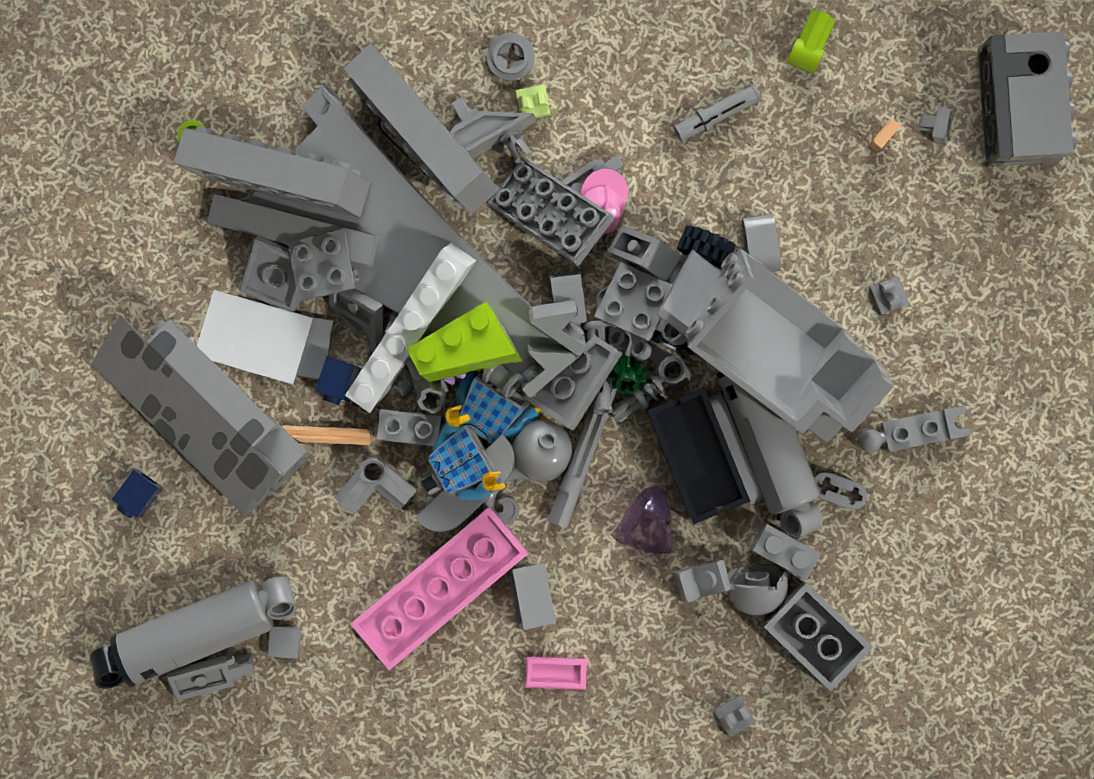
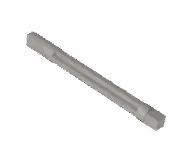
[547,329,632,528]

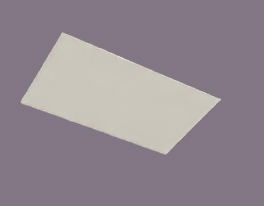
[197,290,313,384]

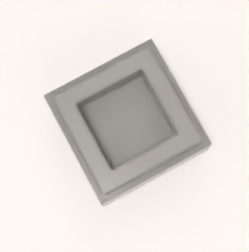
[267,625,302,659]

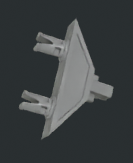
[450,98,537,163]

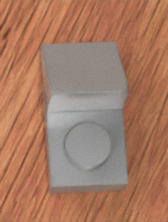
[528,300,586,356]
[521,343,576,398]
[672,560,732,603]

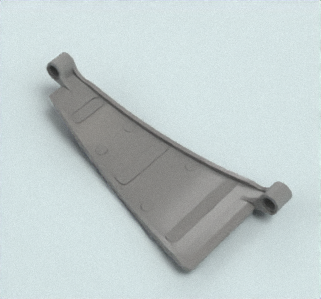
[245,84,562,375]

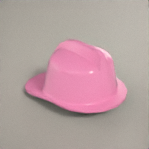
[580,168,628,235]

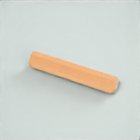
[282,425,371,445]

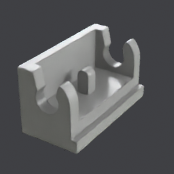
[508,563,556,630]

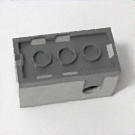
[978,31,1077,167]

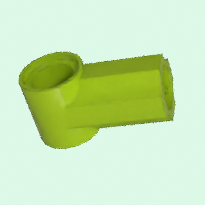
[786,10,836,75]

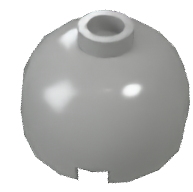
[511,419,572,482]
[728,563,788,618]

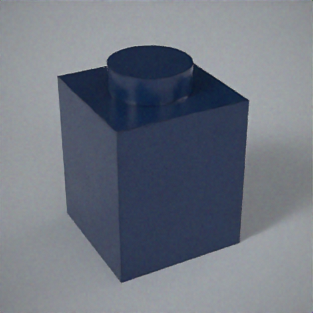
[315,356,361,405]
[112,470,164,518]

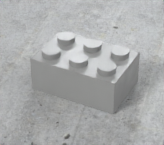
[760,581,873,692]

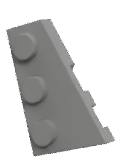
[523,336,623,431]

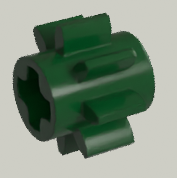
[608,356,646,394]

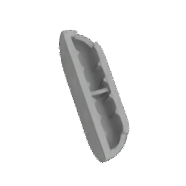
[415,434,515,532]

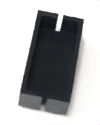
[646,388,751,524]

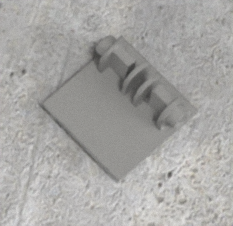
[288,229,360,302]
[594,262,672,342]

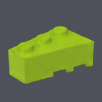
[406,301,523,382]

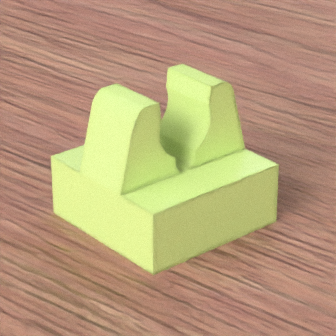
[515,85,551,118]

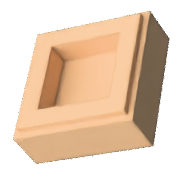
[869,119,901,153]

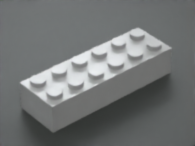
[343,44,499,214]
[174,126,371,218]

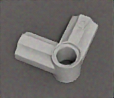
[406,339,450,414]
[334,456,417,514]

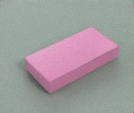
[525,656,587,690]

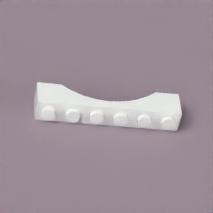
[345,243,476,413]

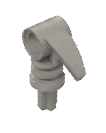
[611,346,691,423]

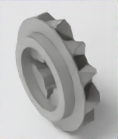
[487,33,535,81]

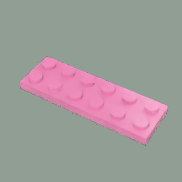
[350,507,529,670]

